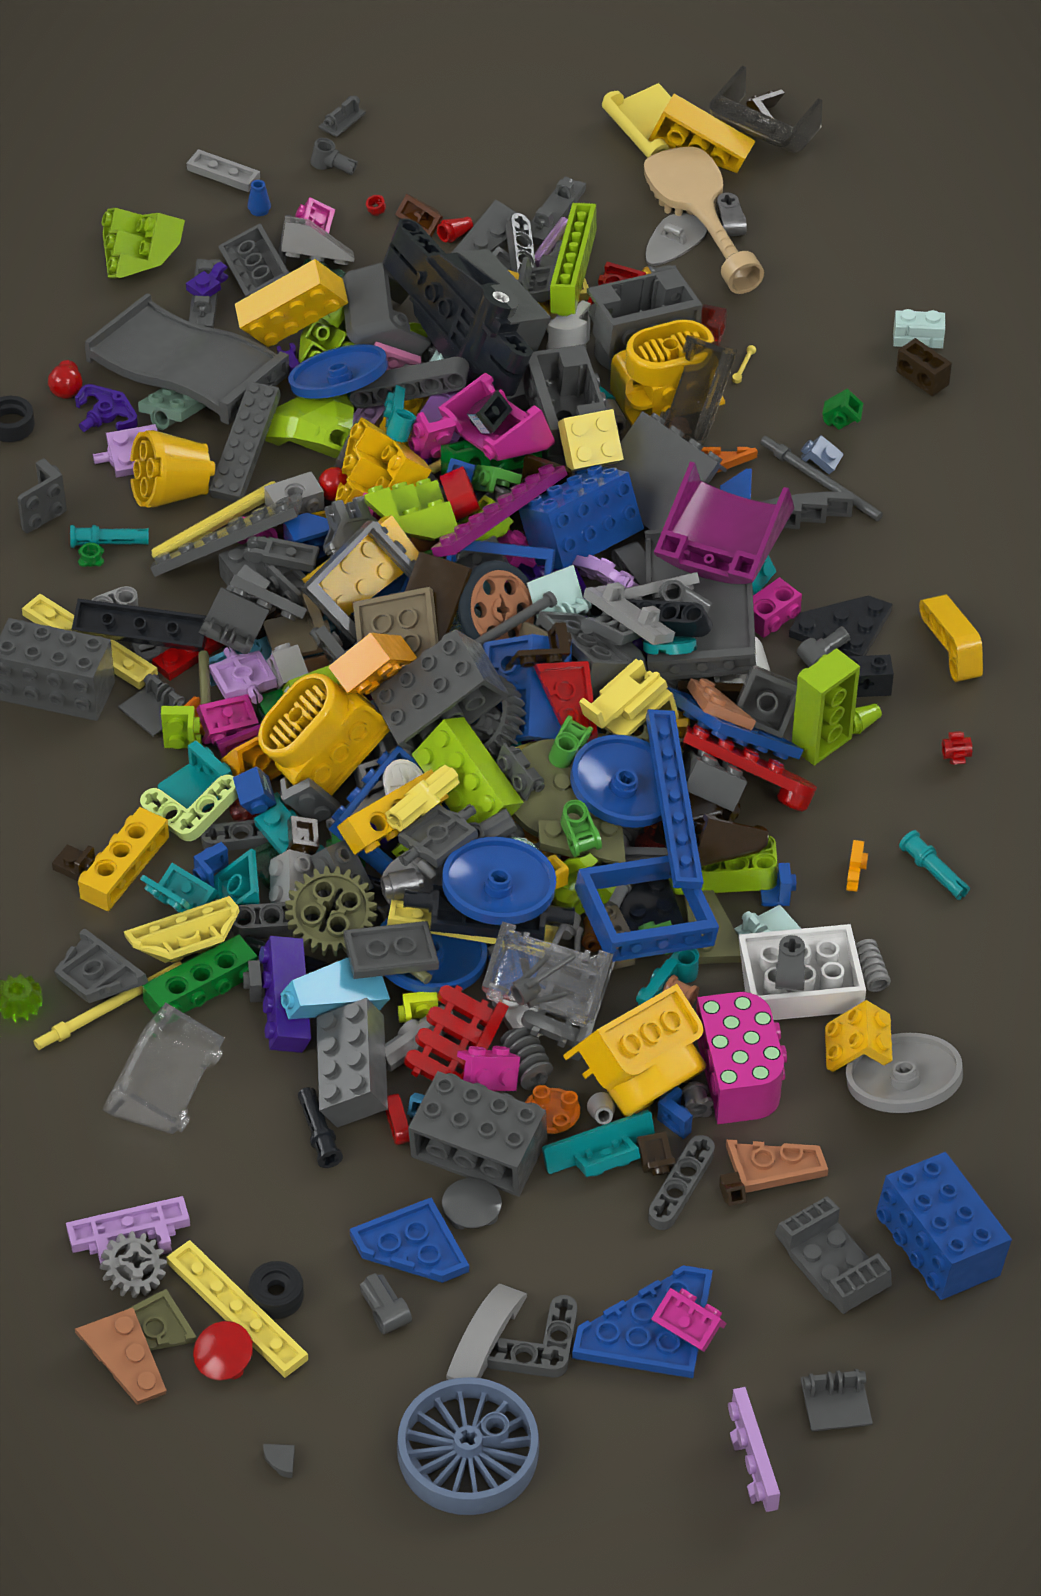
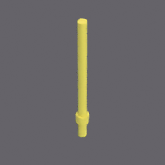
[33,961,182,1050]

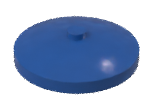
[288,344,388,399]
[570,735,662,828]
[442,837,556,925]
[380,918,488,993]

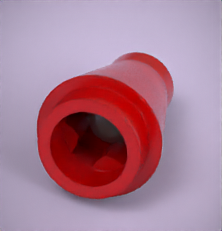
[437,216,473,243]

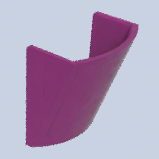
[654,461,795,584]

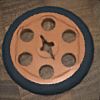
[458,560,537,640]

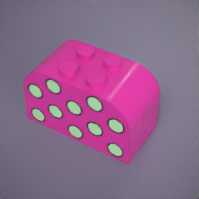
[696,992,787,1124]

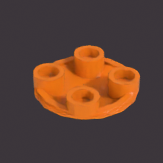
[525,1085,581,1134]

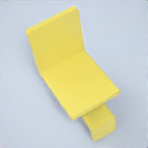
[579,659,680,736]

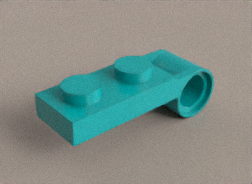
[383,385,416,442]
[636,949,699,1006]

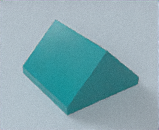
[214,848,260,920]

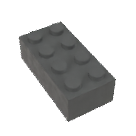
[316,998,388,1128]

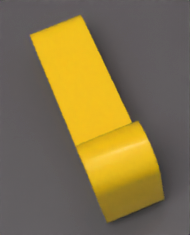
[919,594,983,682]

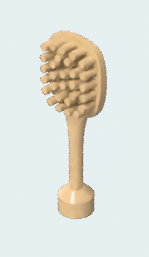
[644,147,764,294]

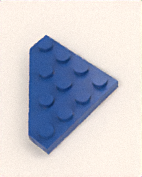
[666,687,803,760]
[572,1265,713,1378]

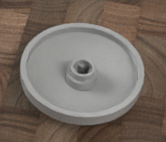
[846,1033,963,1113]

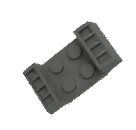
[775,1196,892,1314]

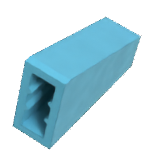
[280,958,390,1019]

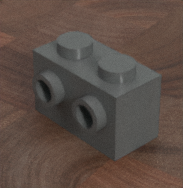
[310,840,374,899]

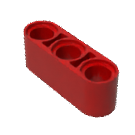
[439,466,481,520]

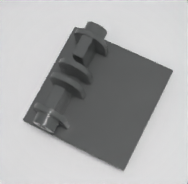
[199,587,269,654]
[118,674,187,737]
[800,1368,873,1432]

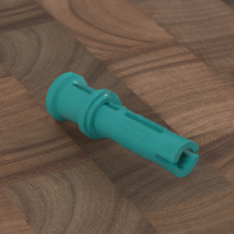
[70,525,149,548]
[899,830,970,900]

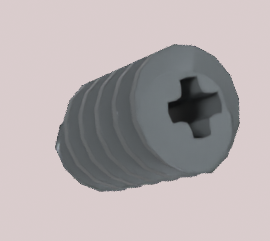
[500,1027,553,1090]

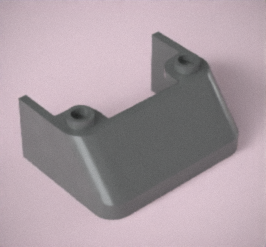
[342,262,431,356]

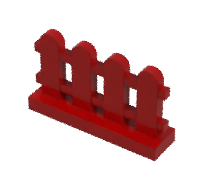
[404,985,509,1081]

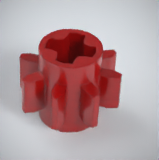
[942,731,973,765]

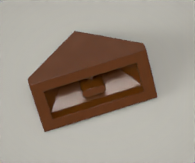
[395,194,443,238]

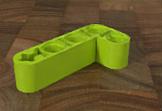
[669,835,778,895]

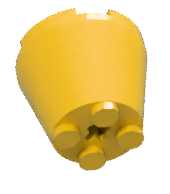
[130,430,215,508]

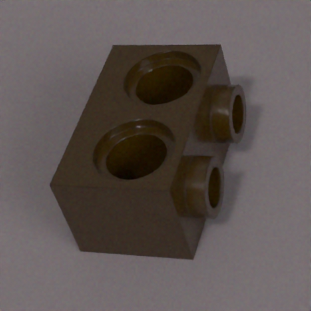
[896,338,952,396]

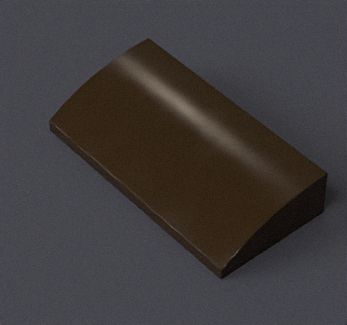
[405,552,473,642]

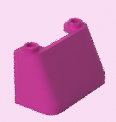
[438,373,555,461]

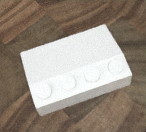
[738,924,866,1020]

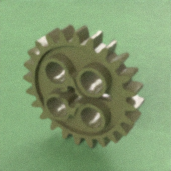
[285,866,377,956]

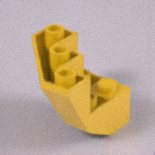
[335,417,432,505]

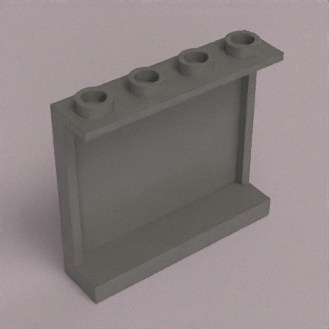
[604,411,728,530]

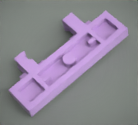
[66,1196,190,1265]
[728,1387,780,1512]

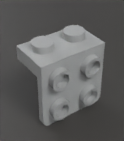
[269,849,328,903]

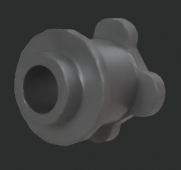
[682,1081,714,1119]

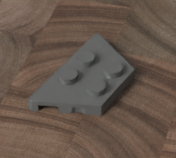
[54,928,149,1003]

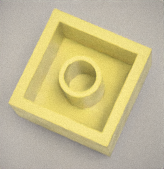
[558,409,624,472]

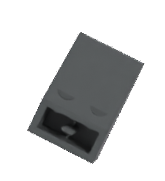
[683,744,747,812]

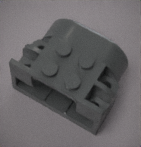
[587,268,702,371]
[523,344,606,467]
[535,611,647,701]

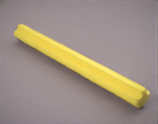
[151,481,276,558]

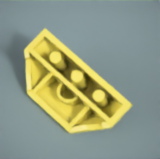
[124,896,240,963]

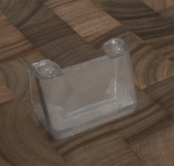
[482,921,613,1027]
[102,1002,225,1134]

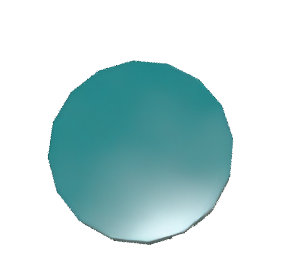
[643,636,697,655]

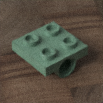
[138,388,206,430]

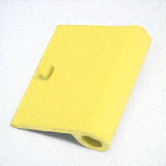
[602,83,672,158]

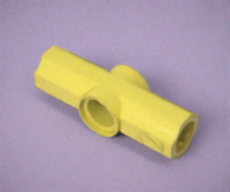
[385,765,460,832]

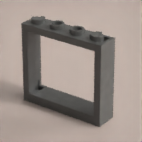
[300,520,416,645]

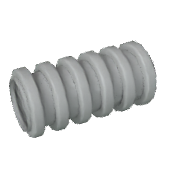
[855,939,891,992]

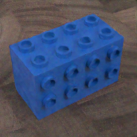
[519,465,644,570]
[876,1152,1012,1300]

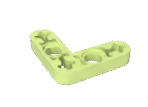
[140,775,238,841]

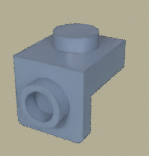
[801,435,844,474]

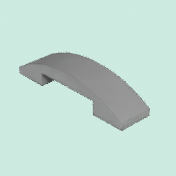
[446,1283,527,1380]

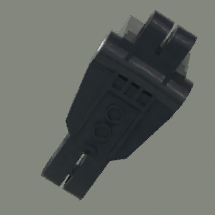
[383,218,551,396]

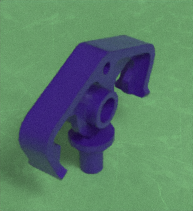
[75,384,138,432]

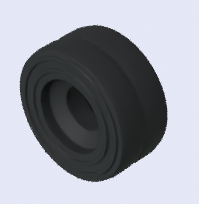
[249,1261,304,1319]

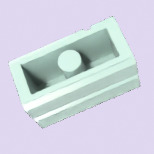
[893,309,945,349]

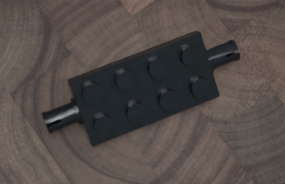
[403,885,575,943]

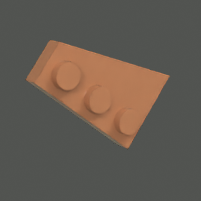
[687,678,756,731]
[726,1139,828,1193]
[75,1308,167,1405]

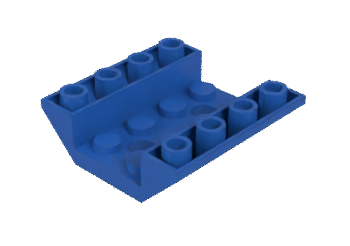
[471,634,572,744]

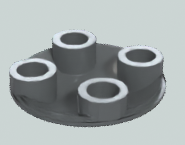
[442,1178,502,1229]

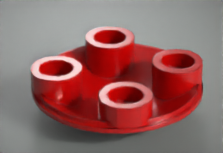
[193,1321,253,1380]

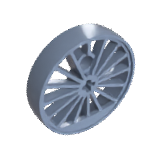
[397,1377,539,1515]

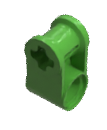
[548,715,593,768]
[560,799,602,857]

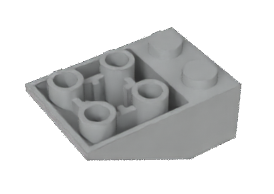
[281,216,354,265]

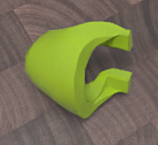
[551,852,616,915]

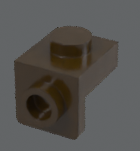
[636,1131,676,1176]

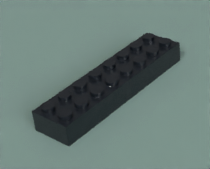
[72,598,207,652]

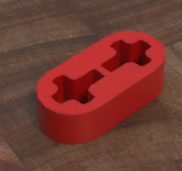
[385,1094,410,1145]

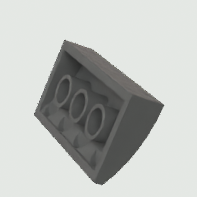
[218,223,289,297]

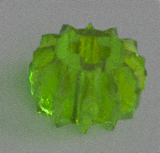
[0,972,43,1022]

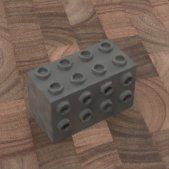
[0,618,115,721]
[371,629,509,753]
[408,1071,547,1197]

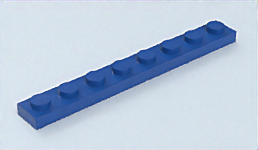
[646,709,704,889]

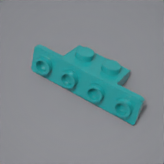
[254,792,324,854]
[542,1110,655,1177]

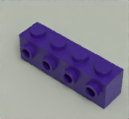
[259,936,311,1053]

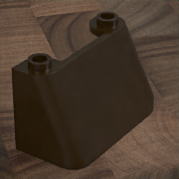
[658,792,769,867]

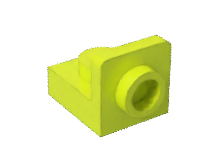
[398,992,438,1023]

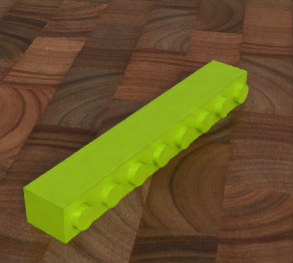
[550,203,597,316]

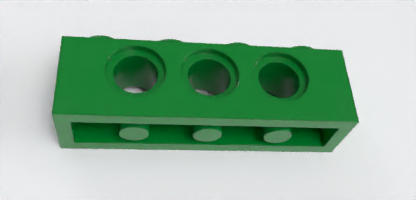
[441,440,542,475]
[142,934,258,1025]

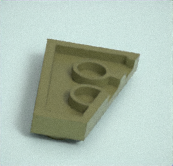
[685,890,741,964]
[126,1289,197,1351]

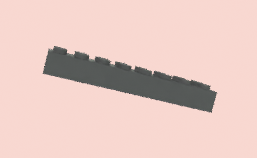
[209,381,281,502]

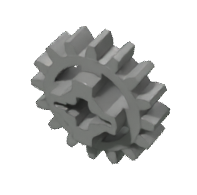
[100,1231,167,1298]

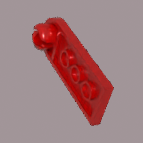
[683,724,817,811]

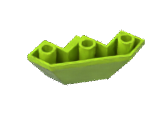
[102,208,185,279]
[298,307,355,363]
[265,393,354,458]
[364,478,458,541]

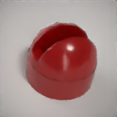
[366,195,386,216]

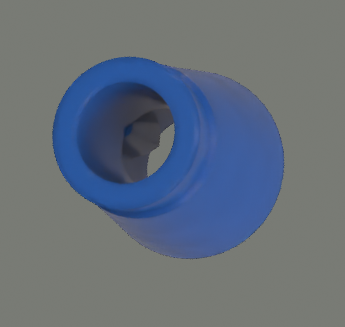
[247,180,271,216]

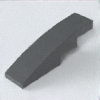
[762,492,853,529]

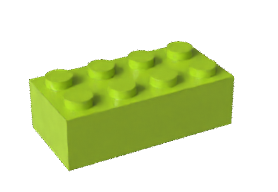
[792,648,860,766]
[411,717,524,824]

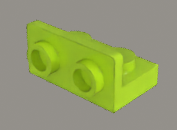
[161,706,202,749]

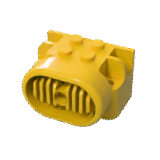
[610,320,725,426]
[258,673,390,796]
[563,984,706,1117]

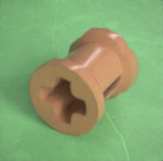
[662,975,699,1006]

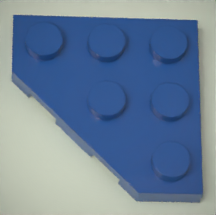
[350,1197,469,1283]

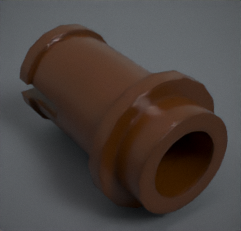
[581,917,601,952]

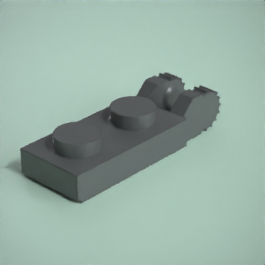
[243,536,320,572]

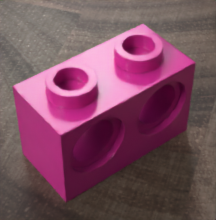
[753,577,802,638]

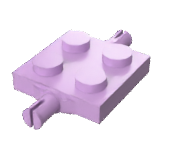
[93,424,157,478]
[573,554,638,588]
[209,647,278,704]

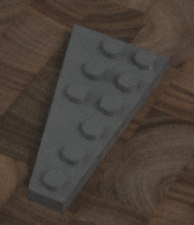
[150,492,303,577]

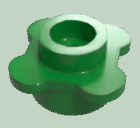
[78,543,104,567]

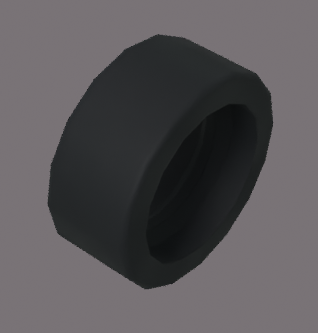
[0,395,35,442]

